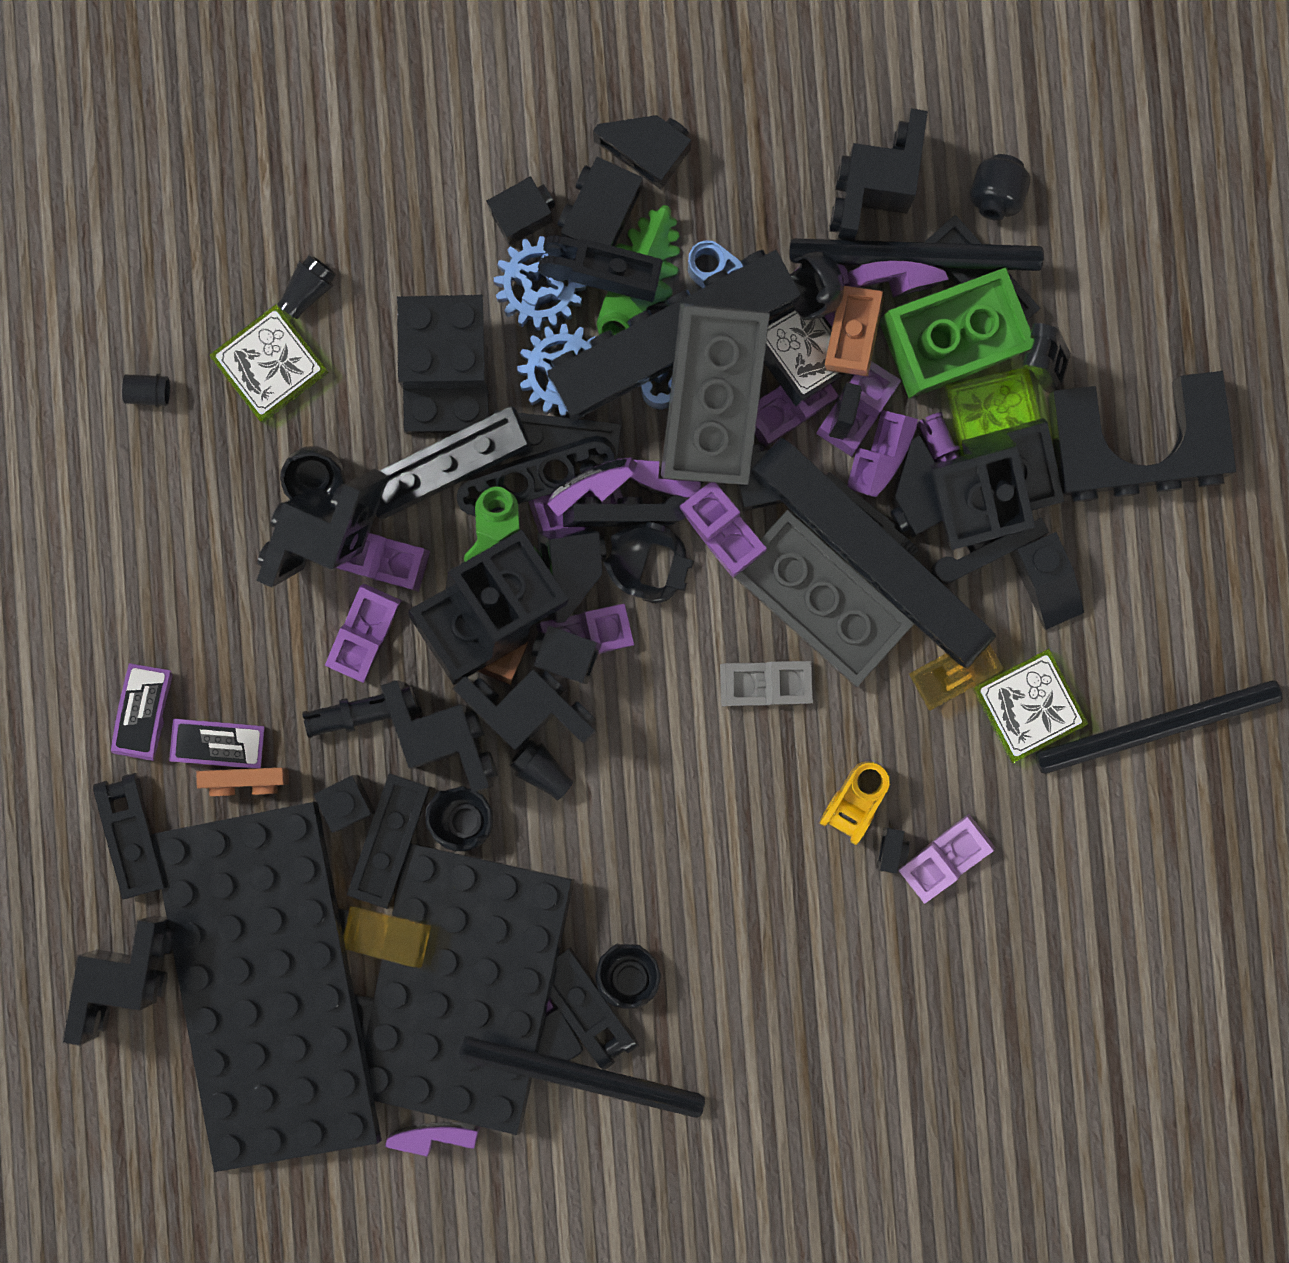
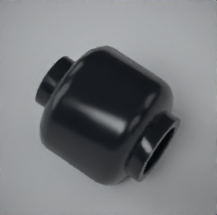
[970,154,1030,221]

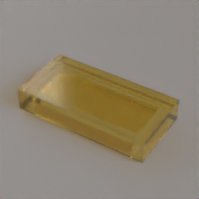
[344,906,431,968]

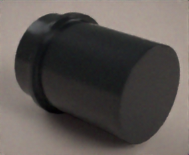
[122,374,170,408]

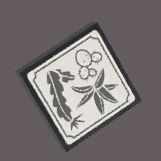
[764,306,847,407]

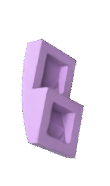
[898,814,995,904]

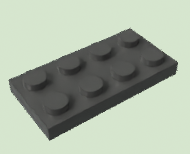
[661,303,770,485]
[734,510,914,687]

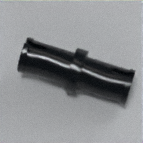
[302,693,392,738]

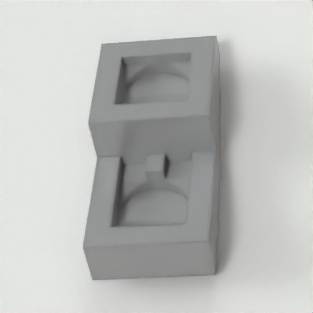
[720,661,813,707]

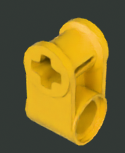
[819,761,890,845]

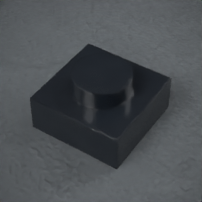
[876,827,910,874]

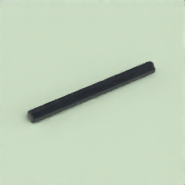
[789,238,1044,271]
[1036,680,1283,774]
[459,1036,705,1118]

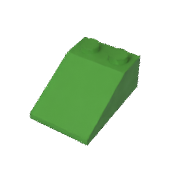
[879,267,1034,399]

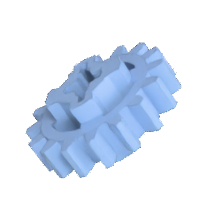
[494,236,586,331]
[517,324,595,418]

